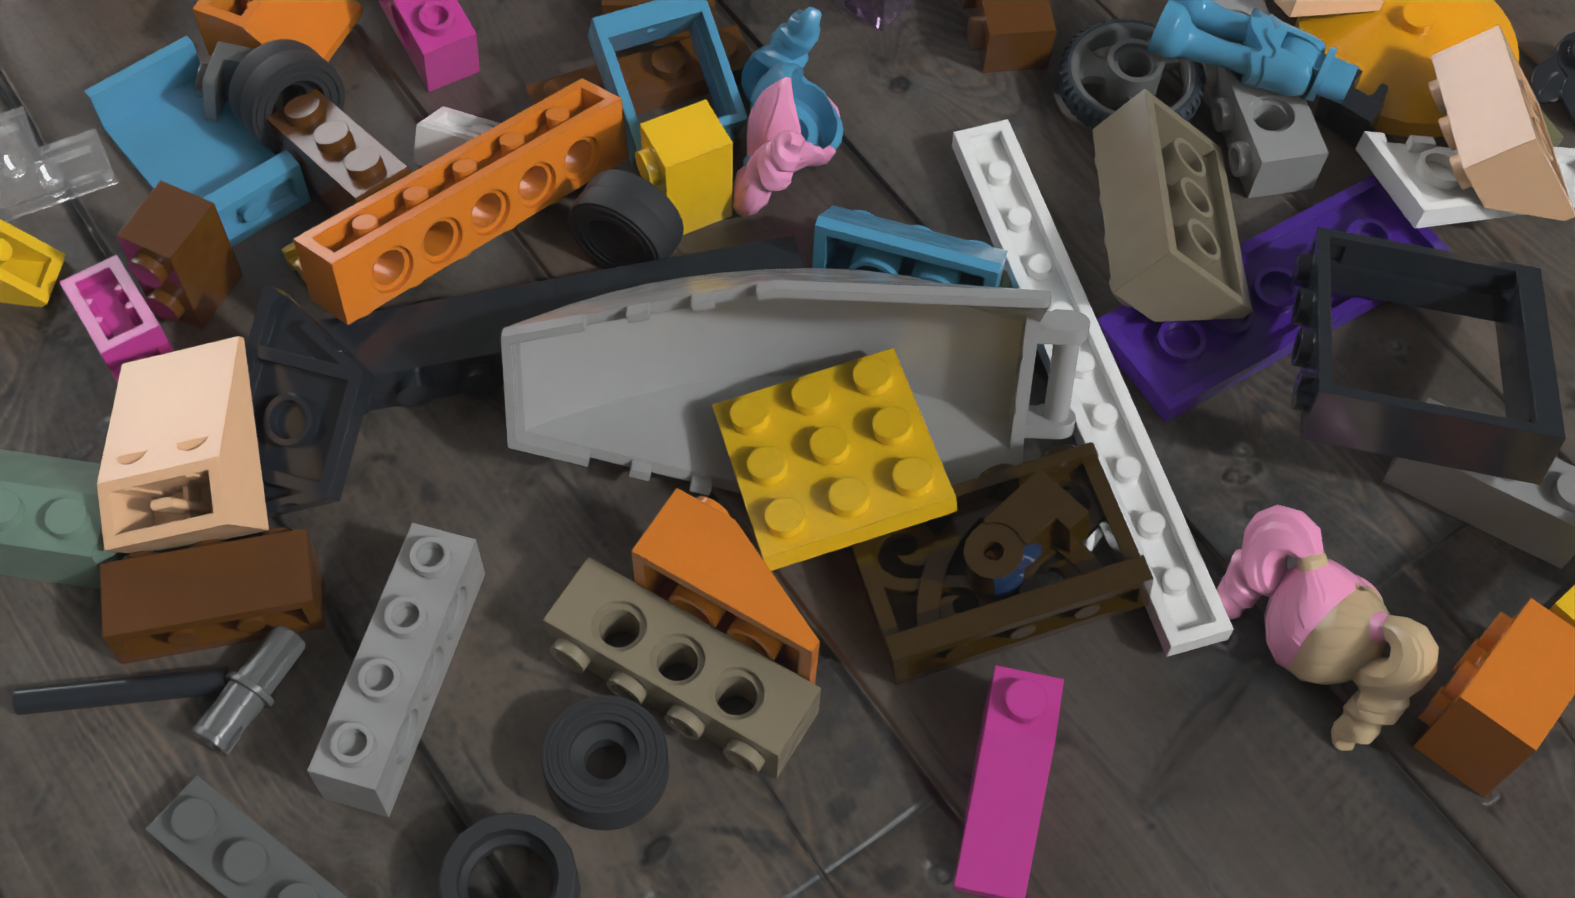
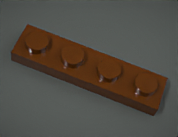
[525,24,752,115]

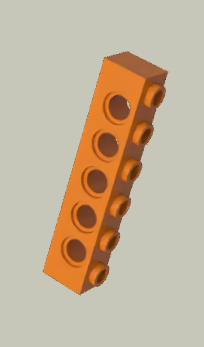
[293,78,629,325]

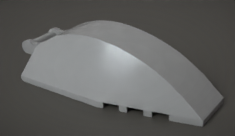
[501,268,1090,496]

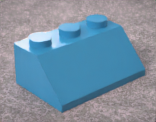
[812,205,1008,287]

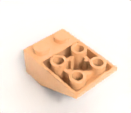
[97,336,269,553]

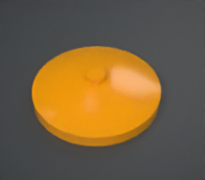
[1294,0,1519,138]

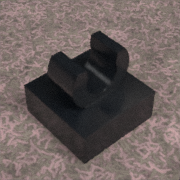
[1314,69,1388,145]

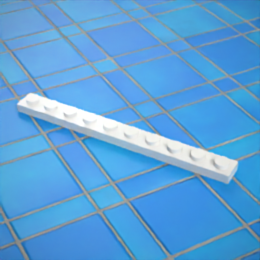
[952,119,1234,657]

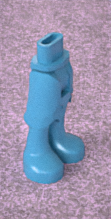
[1147,0,1359,104]

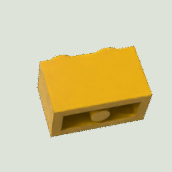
[635,99,733,235]

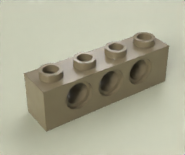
[543,557,821,780]

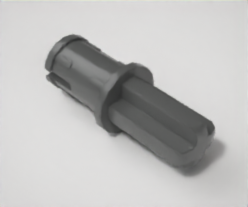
[190,625,306,757]

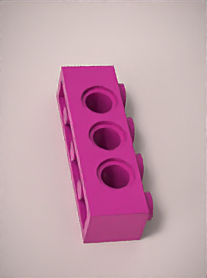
[378,0,480,92]

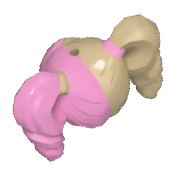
[1216,504,1439,751]

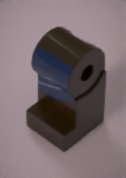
[964,468,1089,599]

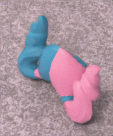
[732,7,843,218]

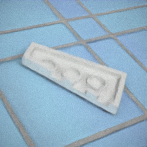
[1355,131,1575,229]

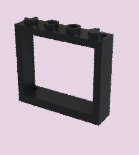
[1291,227,1566,485]

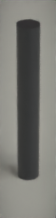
[13,666,229,715]

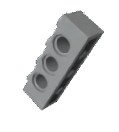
[1201,0,1329,198]
[307,523,485,817]

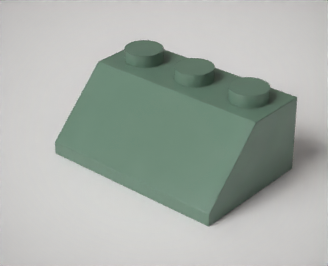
[0,449,129,589]

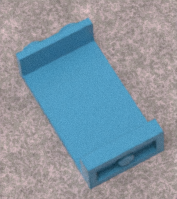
[84,35,311,247]

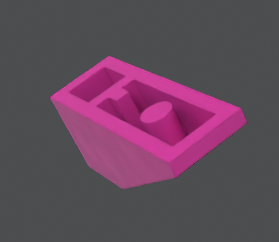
[953,665,1064,898]

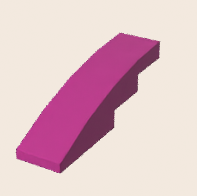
[60,255,174,384]

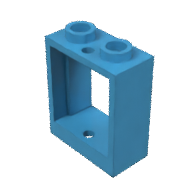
[587,0,748,165]

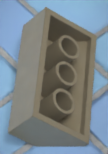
[1092,89,1252,322]

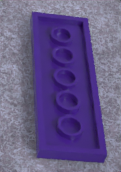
[1097,174,1452,422]

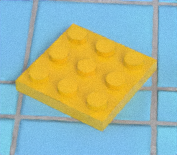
[712,347,958,571]

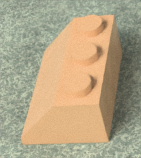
[1428,25,1575,221]

